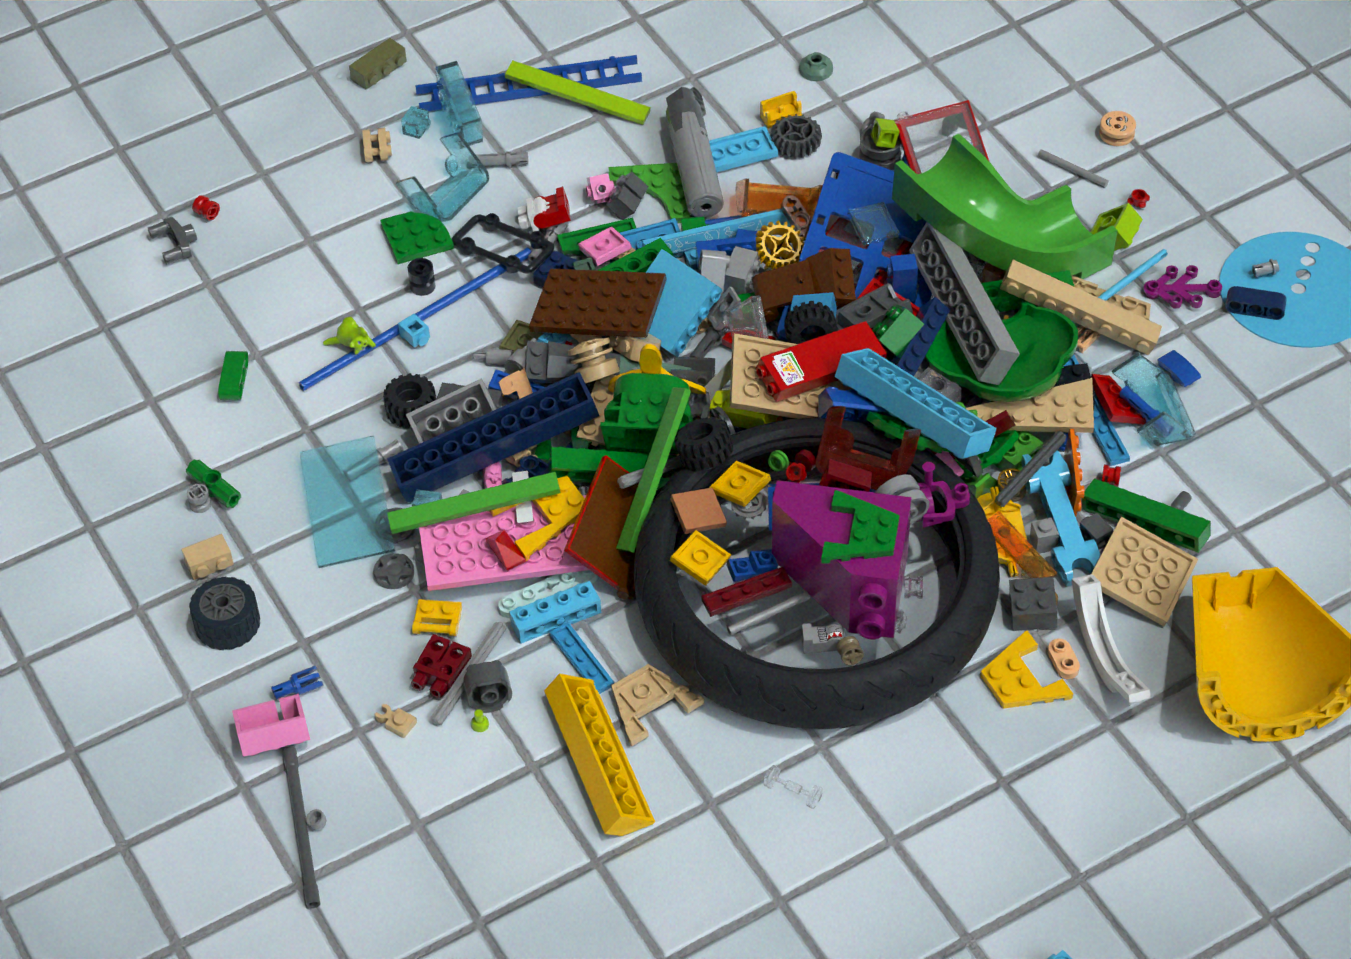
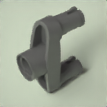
[148,217,197,264]

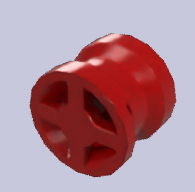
[1102,464,1121,487]

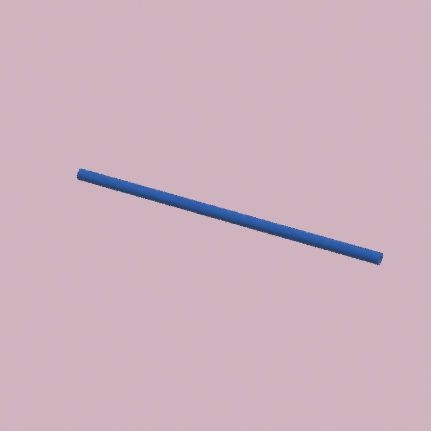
[299,247,532,391]

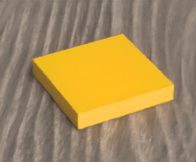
[709,461,771,507]
[670,530,731,586]

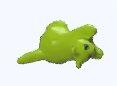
[323,317,376,355]

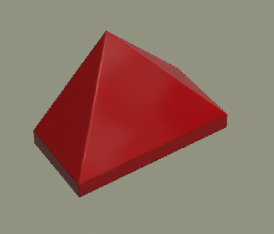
[485,529,526,571]

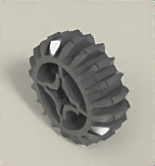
[770,114,822,159]

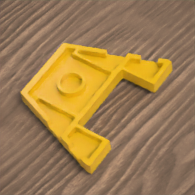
[980,630,1073,709]

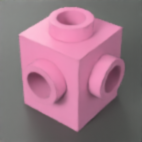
[586,173,615,204]

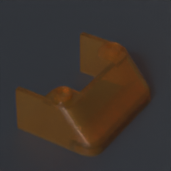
[736,178,823,222]

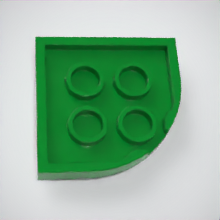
[380,211,454,264]
[866,412,951,453]
[954,430,1020,478]

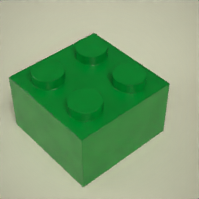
[872,304,924,356]

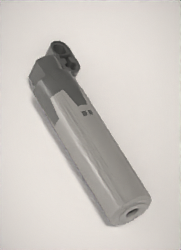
[666,87,724,218]

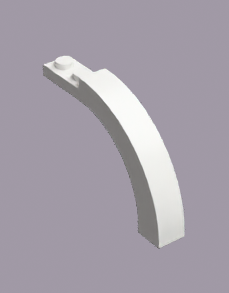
[1072,574,1151,703]

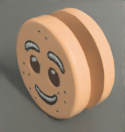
[1099,111,1136,146]

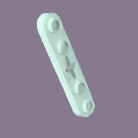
[498,570,599,618]

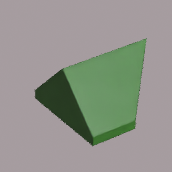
[960,473,997,498]

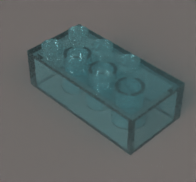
[435,61,483,148]

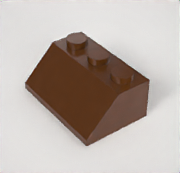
[805,248,856,310]

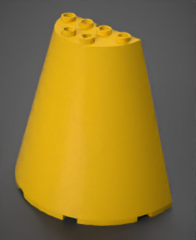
[1192,567,1351,742]

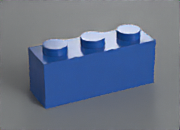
[886,254,918,304]

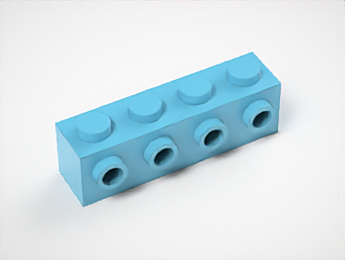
[509,581,602,644]

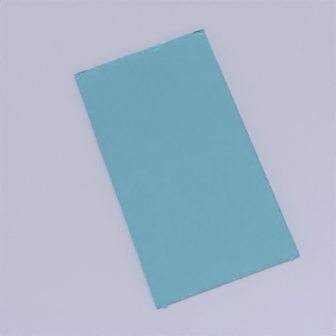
[300,436,395,568]

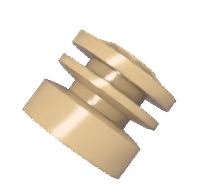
[567,337,620,383]

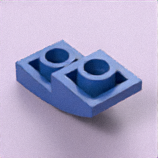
[1157,350,1201,387]
[727,549,778,582]

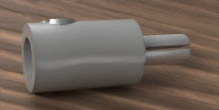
[473,349,513,365]

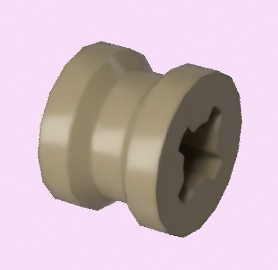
[837,636,864,665]

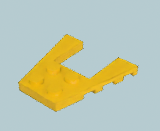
[489,476,585,561]

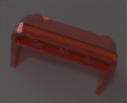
[816,406,921,490]

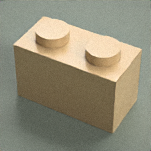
[181,534,234,580]

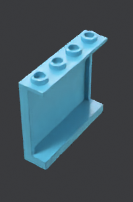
[646,249,723,357]

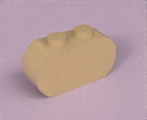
[609,333,661,362]

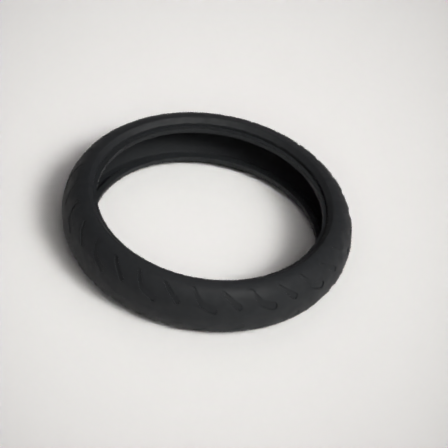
[634,418,1000,729]

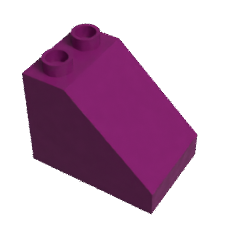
[772,480,912,640]

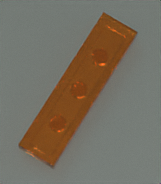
[987,511,1057,578]

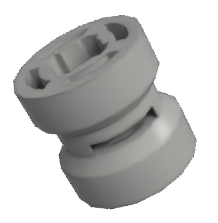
[187,484,211,513]

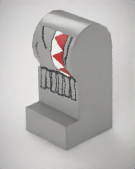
[802,623,845,654]

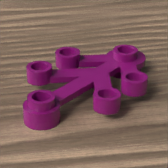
[1143,265,1222,309]

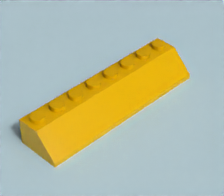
[544,673,655,836]

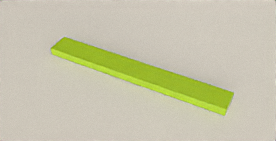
[505,60,651,125]

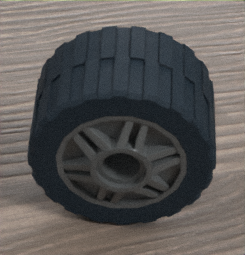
[189,576,260,650]

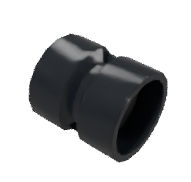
[407,258,436,296]

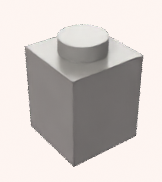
[1030,518,1059,554]

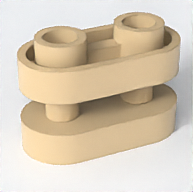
[362,128,392,162]

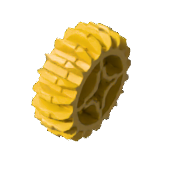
[755,220,805,270]

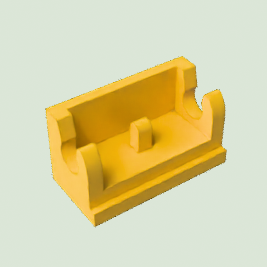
[760,91,802,129]

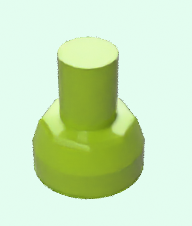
[471,709,489,732]

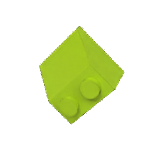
[1090,203,1143,251]

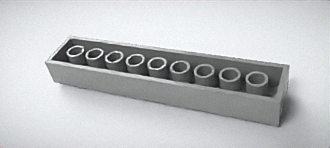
[909,222,1020,385]

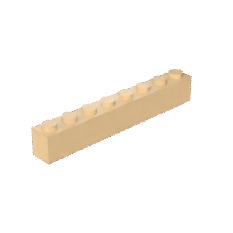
[1000,260,1162,355]

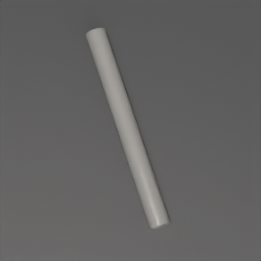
[1038,149,1109,187]
[727,591,810,635]

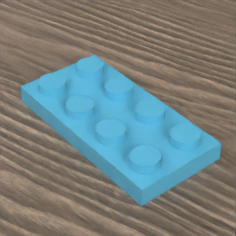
[709,126,778,172]

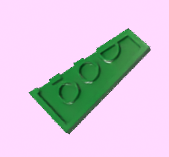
[557,218,636,255]

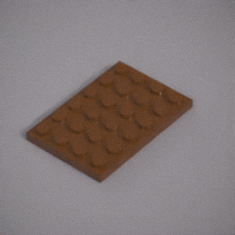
[529,269,667,338]

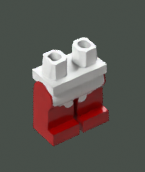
[517,186,571,232]

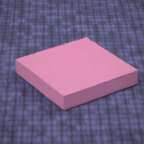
[578,227,632,266]

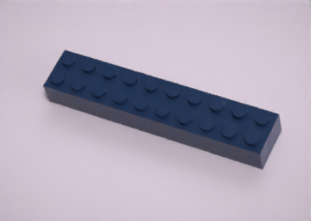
[387,372,600,503]

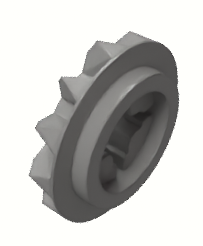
[731,493,766,520]

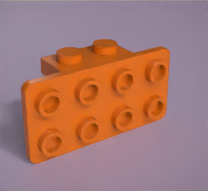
[1046,429,1084,517]

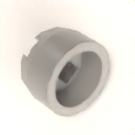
[306,809,326,830]

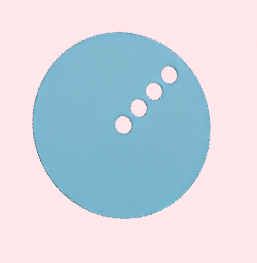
[1219,232,1351,348]

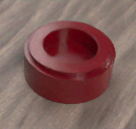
[795,450,816,472]

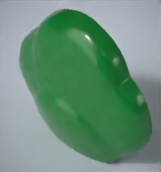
[926,302,1078,402]

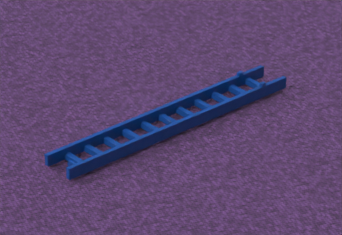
[415,55,642,112]

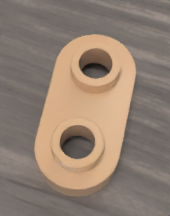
[1048,639,1080,679]

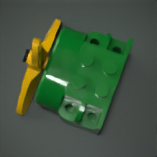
[600,344,706,454]

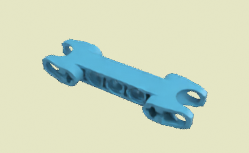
[1021,450,1100,587]

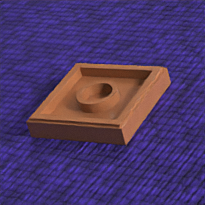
[670,488,727,534]

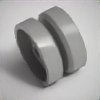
[875,474,929,525]

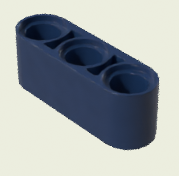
[1225,286,1287,320]

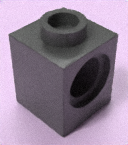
[1079,513,1114,550]

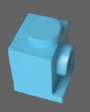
[398,314,430,347]

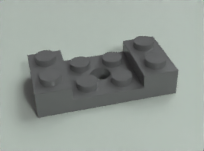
[835,283,913,330]

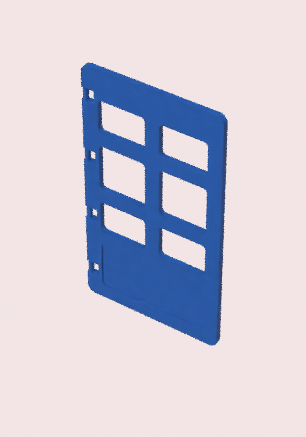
[776,152,932,361]

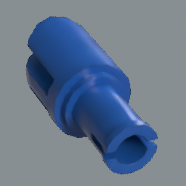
[271,665,324,700]

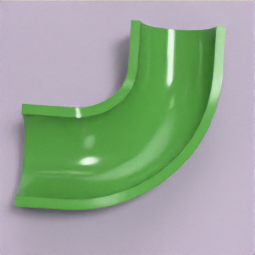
[892,134,1118,279]

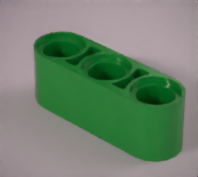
[218,351,248,400]

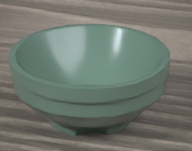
[799,52,833,81]

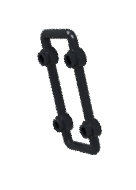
[452,213,555,274]

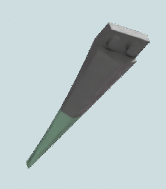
[525,341,691,383]

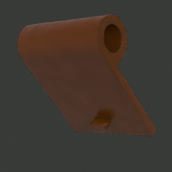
[752,259,815,322]

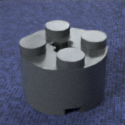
[463,660,512,713]

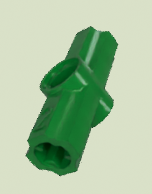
[186,459,241,508]

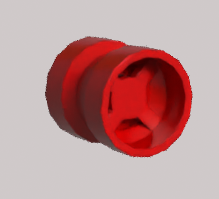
[192,195,220,221]

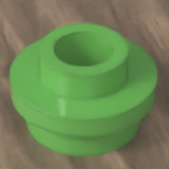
[768,450,789,471]

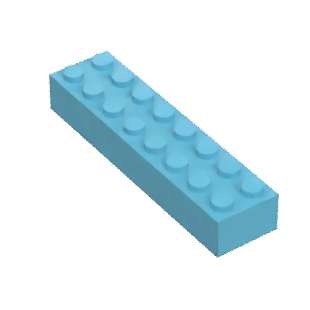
[835,348,996,459]

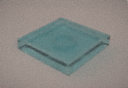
[847,202,900,245]

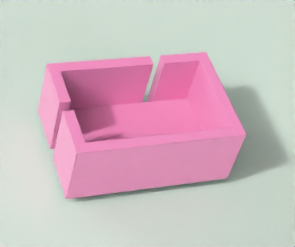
[232,694,310,757]

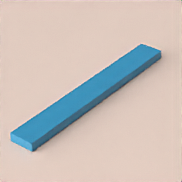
[1064,355,1130,466]

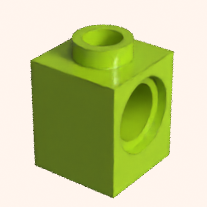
[871,118,899,148]

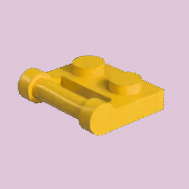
[412,599,462,636]

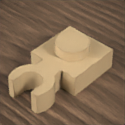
[375,704,417,738]

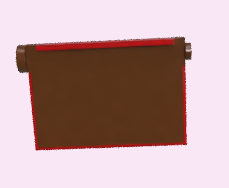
[564,455,653,600]

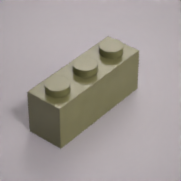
[349,38,407,90]

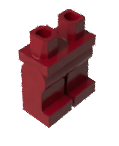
[411,634,472,698]

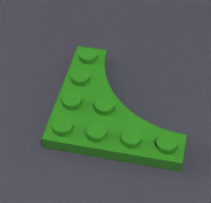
[608,163,690,223]

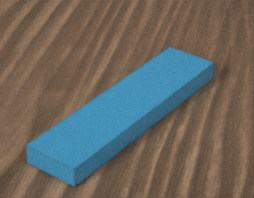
[549,622,614,694]

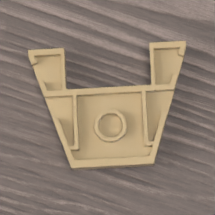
[611,664,704,746]

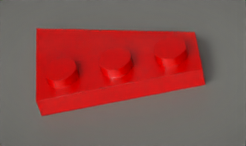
[1091,374,1147,425]

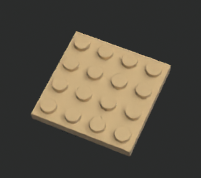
[1091,517,1198,626]

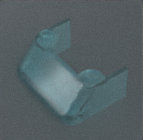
[395,132,489,222]
[1112,352,1196,446]

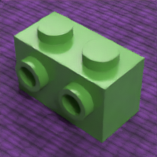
[995,431,1043,471]

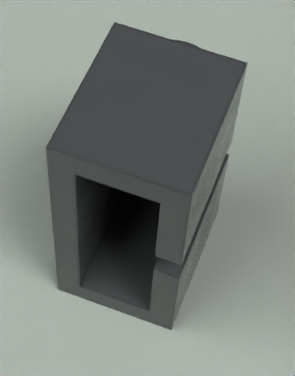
[606,172,649,220]

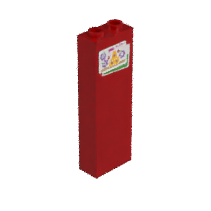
[755,321,887,402]

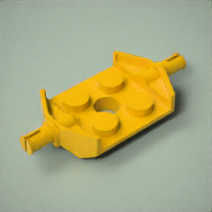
[983,487,1031,577]

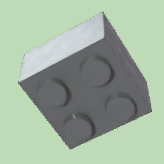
[1009,577,1057,631]

